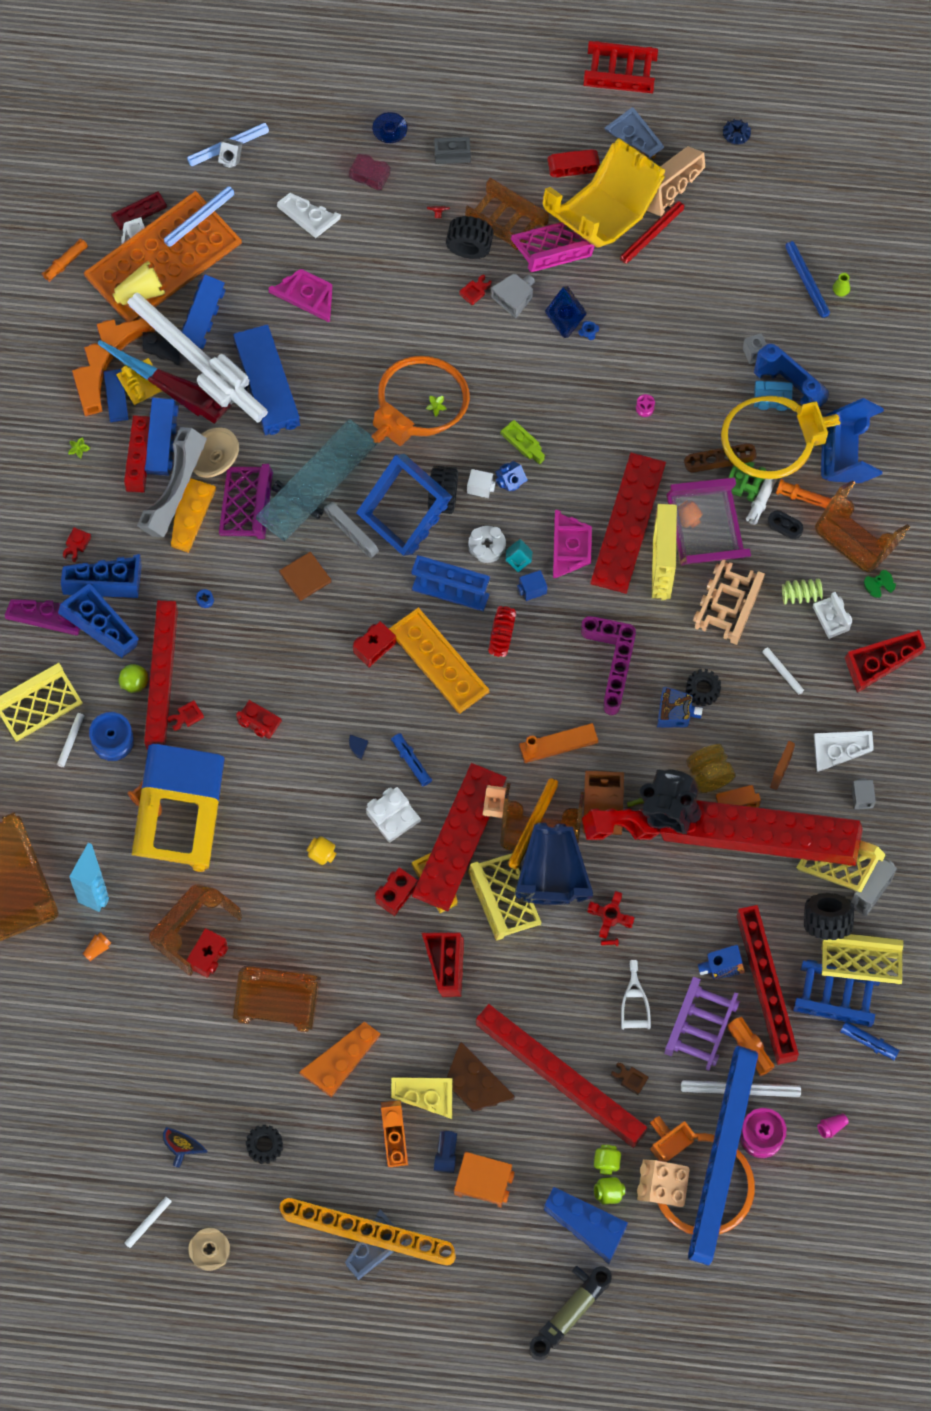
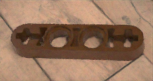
[684,443,757,473]

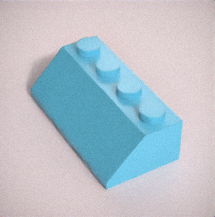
[69,843,109,912]

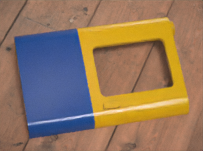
[131,744,225,872]

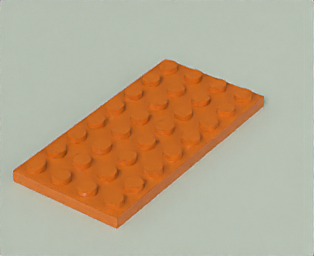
[84,191,242,322]

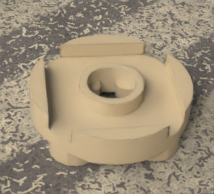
[188,1228,230,1271]

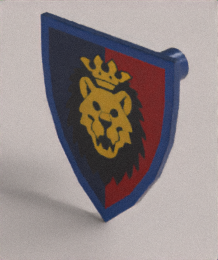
[163,1127,208,1168]

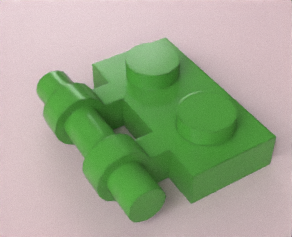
[729,462,766,502]

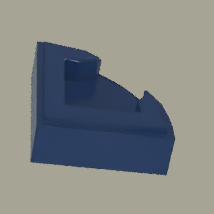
[349,735,368,760]

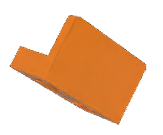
[716,785,761,808]

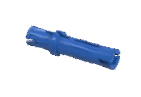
[391,733,432,787]
[840,1021,900,1061]

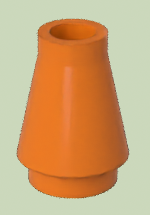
[82,932,111,962]

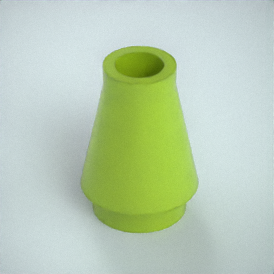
[833,273,851,297]

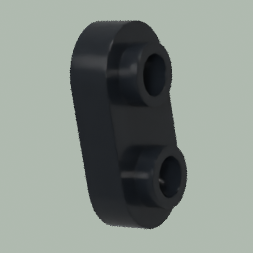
[768,510,803,539]

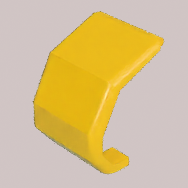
[543,138,665,248]

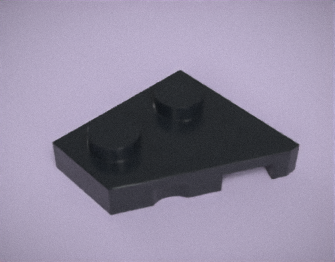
[142,332,180,365]

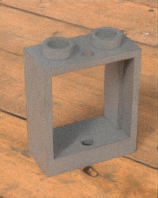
[851,859,897,917]

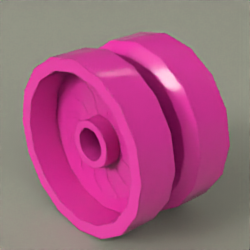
[740,1108,787,1158]

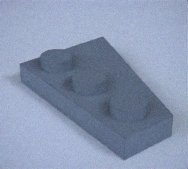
[604,107,664,158]
[345,1209,406,1280]

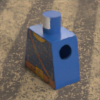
[698,945,745,979]

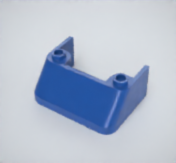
[821,398,884,483]

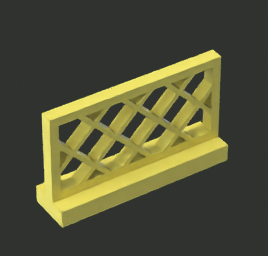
[0,663,83,742]
[796,841,885,892]
[468,853,542,941]
[821,934,903,984]

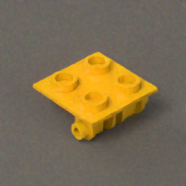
[116,358,162,405]

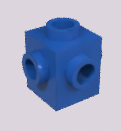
[495,461,528,492]

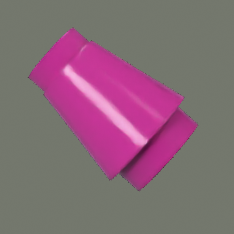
[817,1113,849,1139]

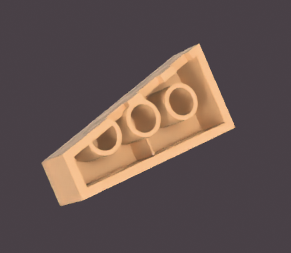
[647,146,705,216]

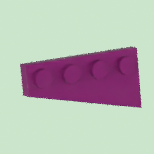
[5,599,80,636]

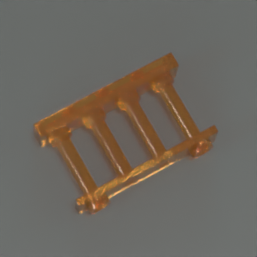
[465,178,549,250]

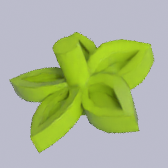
[426,396,447,417]
[68,437,90,459]

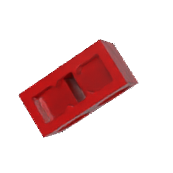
[375,867,418,917]

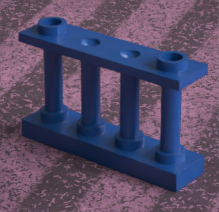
[411,555,490,612]
[793,960,880,1027]

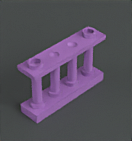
[664,977,740,1071]

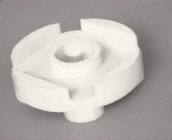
[468,526,506,563]

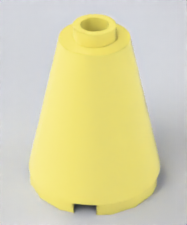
[113,261,165,305]

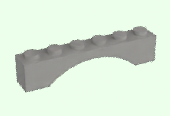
[137,427,207,538]

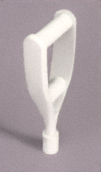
[621,960,651,1030]

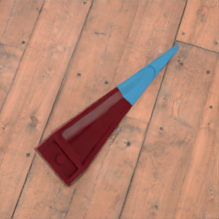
[98,340,232,424]

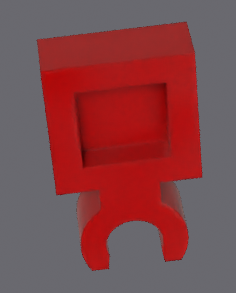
[459,274,492,306]
[63,527,91,562]
[167,700,204,731]

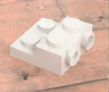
[366,787,421,843]

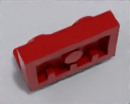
[236,700,282,739]

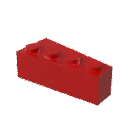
[845,630,926,693]

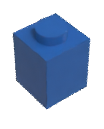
[517,570,547,601]

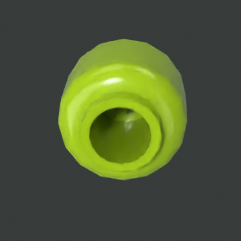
[594,1145,621,1176]
[594,1177,625,1205]

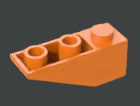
[381,1100,408,1167]

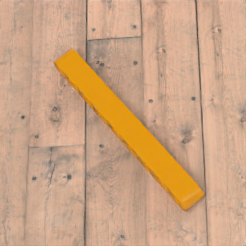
[279,1198,456,1266]

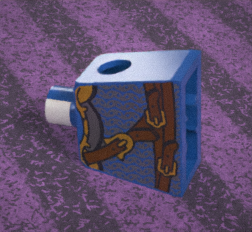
[657,687,703,728]

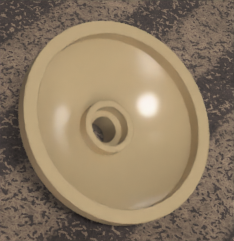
[193,428,239,478]

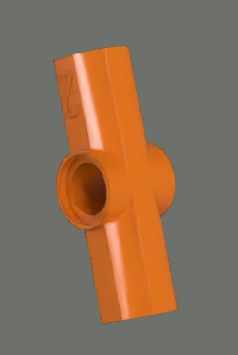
[727,1016,775,1076]

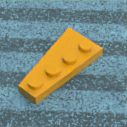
[171,478,216,553]

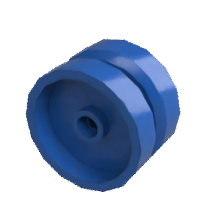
[89,712,134,761]

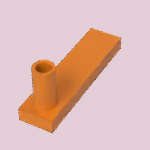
[519,723,598,763]

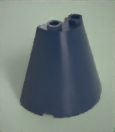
[515,823,593,905]

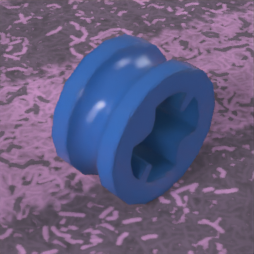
[196,589,214,608]

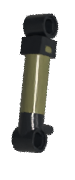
[529,1266,612,1361]

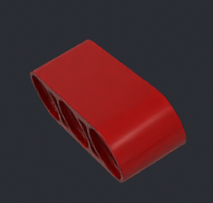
[547,149,600,177]

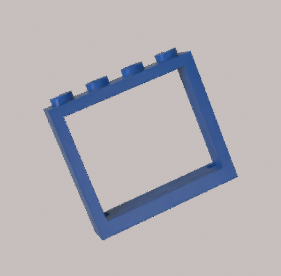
[356,454,452,556]

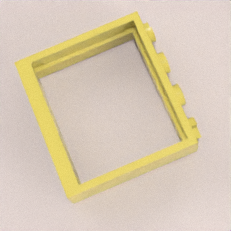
[652,504,677,600]

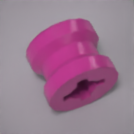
[636,394,655,417]

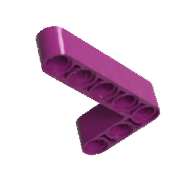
[581,616,636,715]

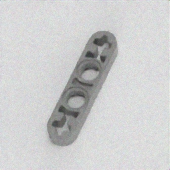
[324,502,379,558]

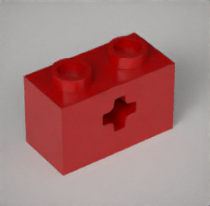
[353,621,396,667]
[186,928,228,978]

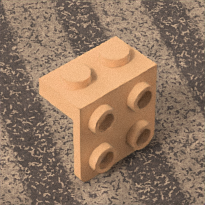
[637,1159,690,1207]

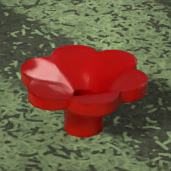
[427,206,450,218]

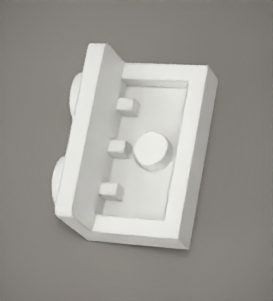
[813,592,852,639]

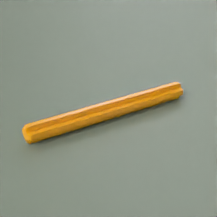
[508,778,558,869]

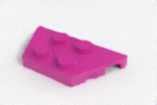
[268,269,333,322]
[553,510,592,578]

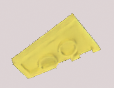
[391,1077,453,1119]

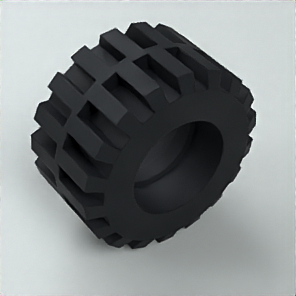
[446,216,494,259]
[428,465,458,514]
[803,892,855,940]

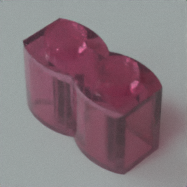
[349,154,391,190]

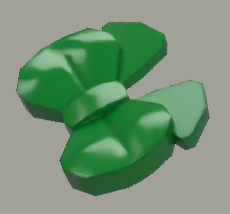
[864,570,896,598]

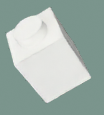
[467,469,496,498]

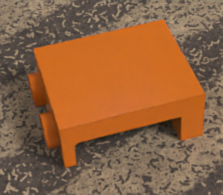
[454,1152,515,1208]

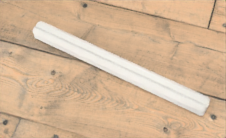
[681,1080,801,1097]

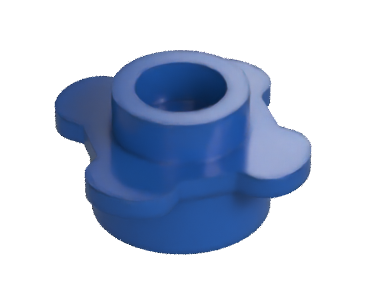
[578,321,599,340]

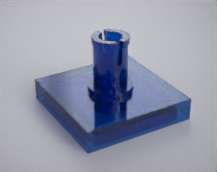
[545,286,587,338]

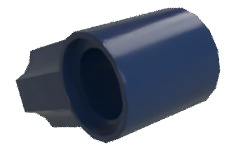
[434,1131,457,1173]

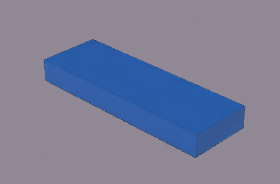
[104,369,129,423]

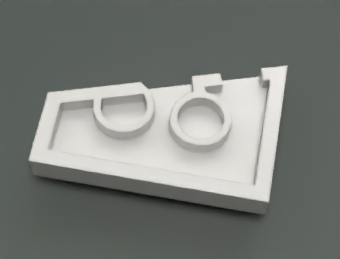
[277,193,341,238]
[814,731,874,773]

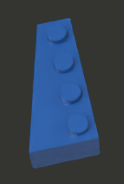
[181,274,226,349]
[145,398,179,476]
[61,554,142,598]
[58,583,139,658]
[544,1187,628,1264]

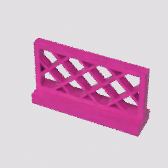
[511,222,595,272]

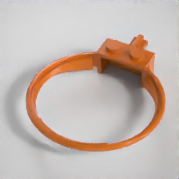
[371,356,470,446]
[650,1116,755,1235]

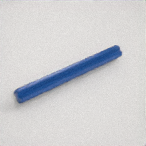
[785,241,830,318]

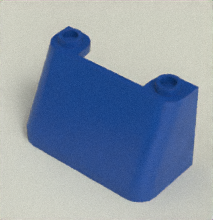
[754,344,829,408]

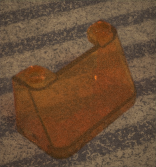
[233,966,321,1032]

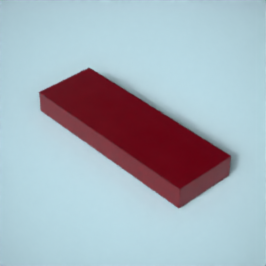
[111,191,167,230]

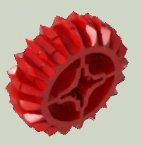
[488,606,516,657]

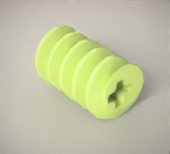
[782,579,823,605]

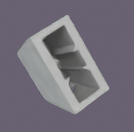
[491,274,535,318]

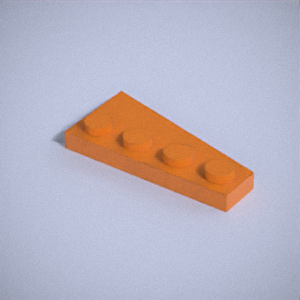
[299,1022,380,1097]

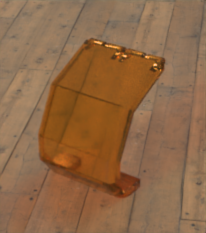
[0,812,59,941]

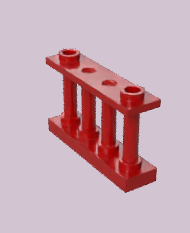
[583,41,658,94]

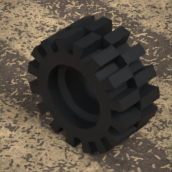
[686,669,721,706]
[246,1124,283,1164]

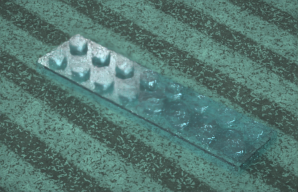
[256,419,378,542]

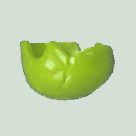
[118,664,149,693]

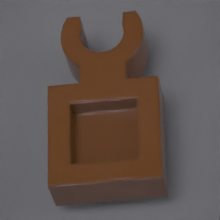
[611,1062,649,1095]

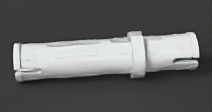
[746,478,778,525]

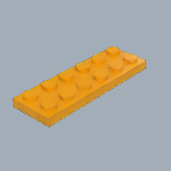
[389,607,489,714]

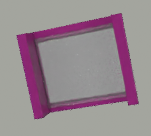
[666,478,751,566]

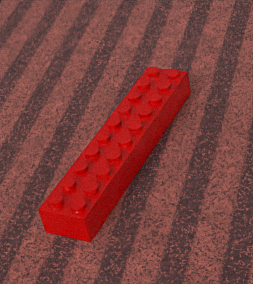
[660,800,863,866]

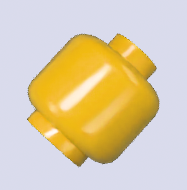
[306,836,337,865]

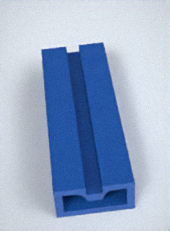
[233,324,300,435]

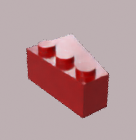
[421,933,464,997]

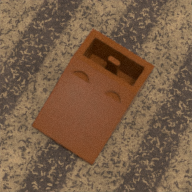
[583,771,624,835]

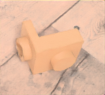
[483,785,506,818]

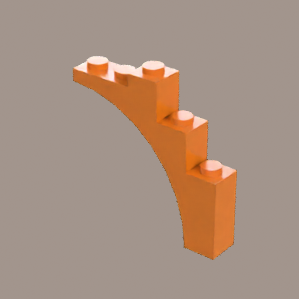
[72,318,155,416]

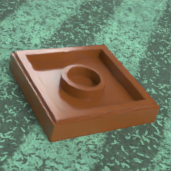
[279,551,331,601]
[770,741,795,790]

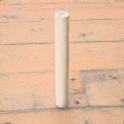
[763,647,804,695]
[57,713,84,767]
[124,1197,172,1248]

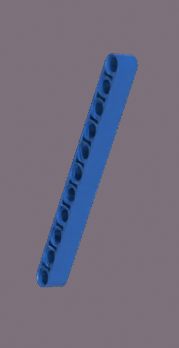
[688,1046,758,1266]

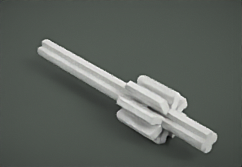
[127,292,268,423]

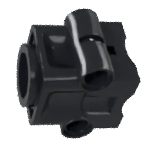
[640,769,702,834]

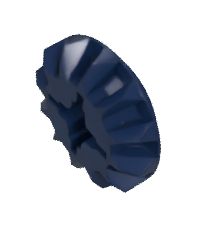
[723,119,751,144]

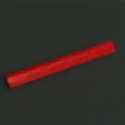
[620,201,684,264]

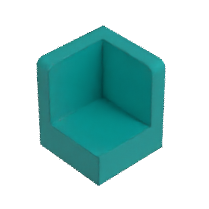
[505,539,533,572]

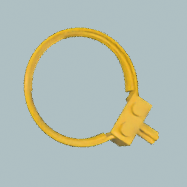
[721,396,840,479]

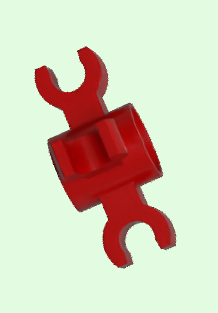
[587,891,635,939]

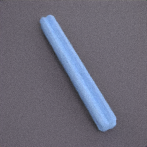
[187,123,269,166]
[164,186,234,247]

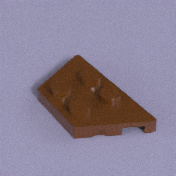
[447,1042,515,1112]

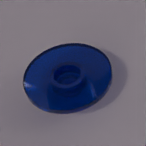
[372,112,408,143]

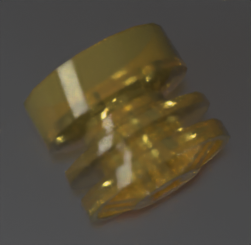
[686,744,736,793]

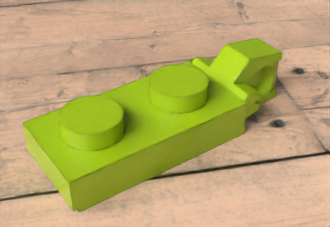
[500,420,545,465]

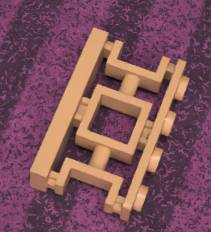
[693,560,765,645]

